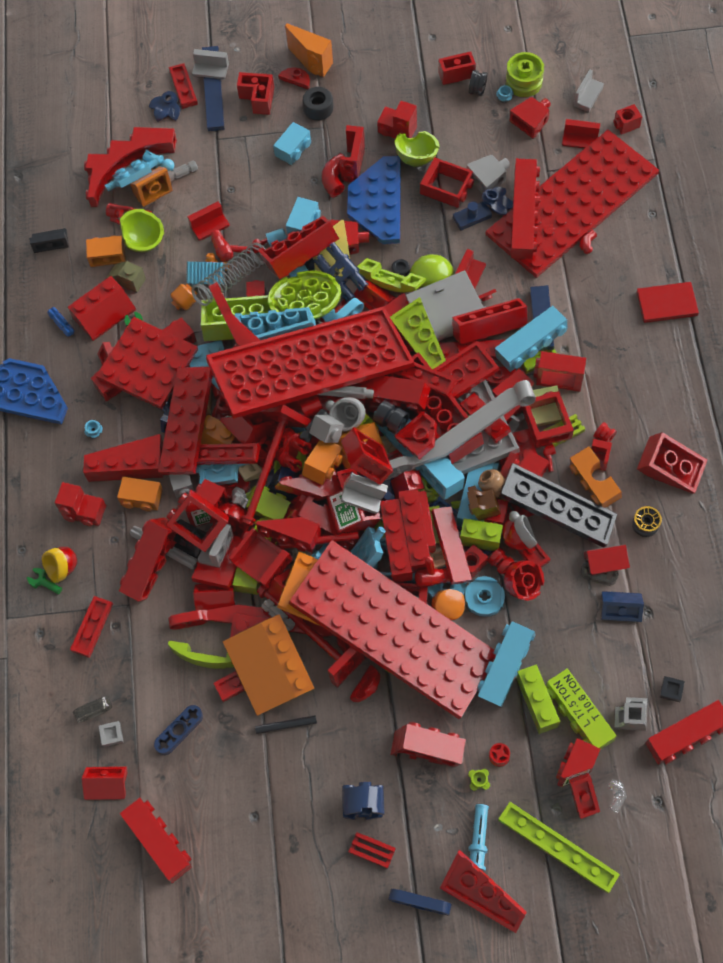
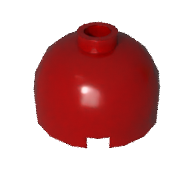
[210,502,249,537]
[504,560,544,601]

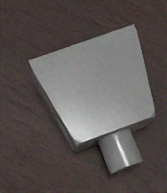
[467,155,510,194]

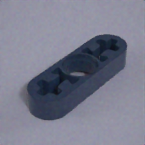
[154,705,203,755]
[388,889,452,916]

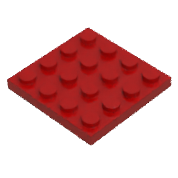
[96,317,198,410]

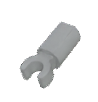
[231,487,249,508]

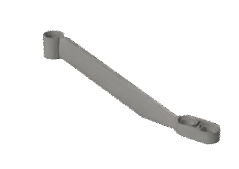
[386,380,536,480]

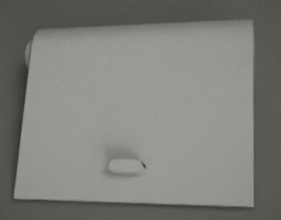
[406,270,486,342]

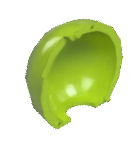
[395,131,439,167]
[120,209,164,253]
[409,254,455,293]

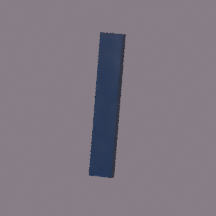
[202,46,225,131]

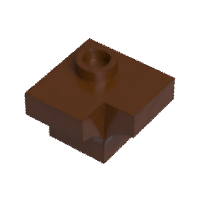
[467,485,501,521]

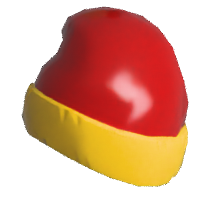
[41,547,77,583]

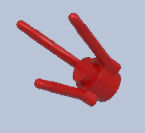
[106,203,152,225]

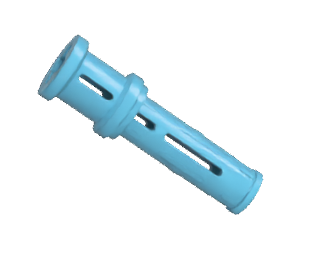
[468,804,489,872]

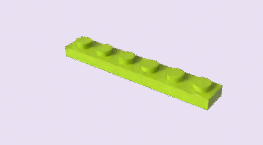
[498,802,620,894]

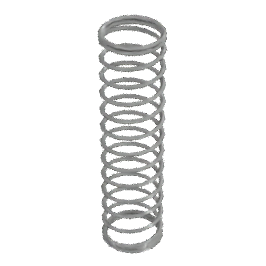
[192,243,265,306]

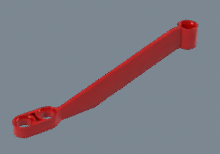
[208,282,323,418]
[168,605,335,637]

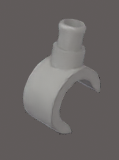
[508,413,525,433]

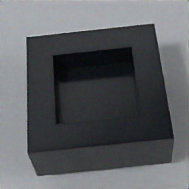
[660,676,685,703]

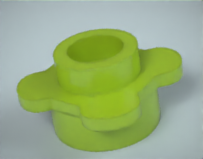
[468,769,490,791]

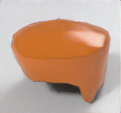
[431,589,465,620]

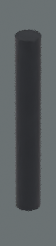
[255,715,317,734]

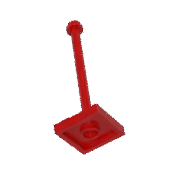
[241,405,312,526]
[257,585,365,688]

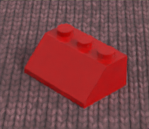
[68,276,136,341]

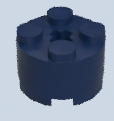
[342,782,385,820]

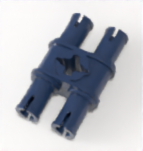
[313,242,369,303]

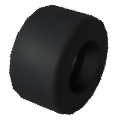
[303,87,334,120]

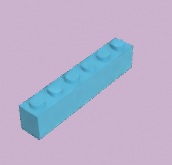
[374,408,465,500]

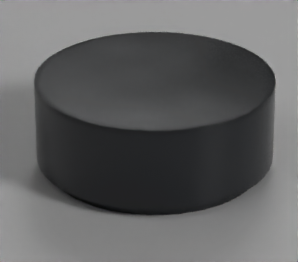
[392,259,410,277]

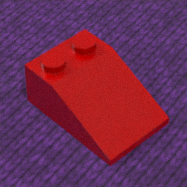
[637,432,707,494]

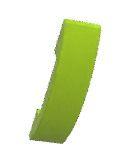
[357,258,426,292]
[168,641,234,669]

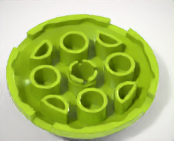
[268,271,341,320]

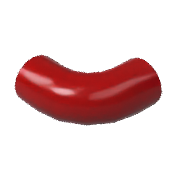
[321,153,345,198]

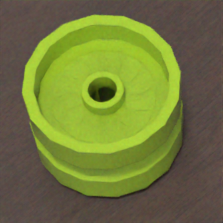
[506,52,544,97]

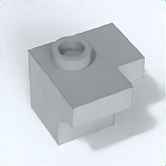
[615,697,648,731]

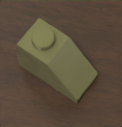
[106,261,146,293]

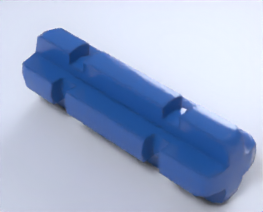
[47,307,74,337]

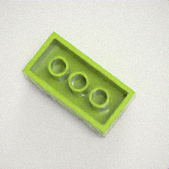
[201,295,271,341]

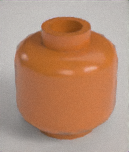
[171,284,198,311]

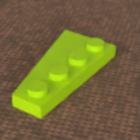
[390,297,446,369]

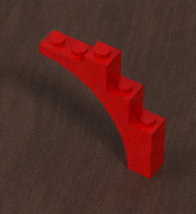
[84,127,177,207]

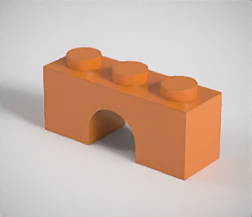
[569,446,622,508]

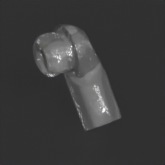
[609,779,627,813]

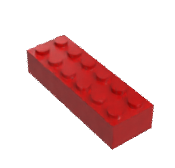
[388,352,484,464]

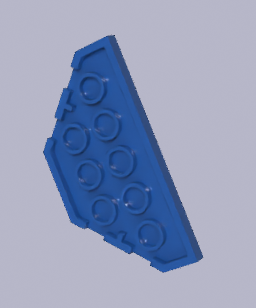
[347,156,401,244]
[0,358,68,424]

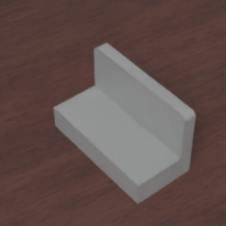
[192,49,229,80]
[574,69,604,112]
[341,473,388,514]
[198,524,234,567]

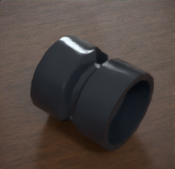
[373,400,409,435]

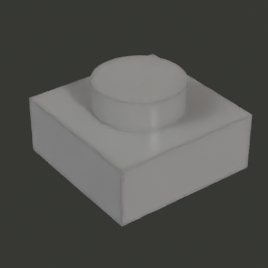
[99,721,124,747]

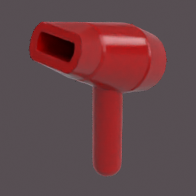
[211,229,254,262]
[415,556,451,587]

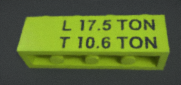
[546,668,617,750]

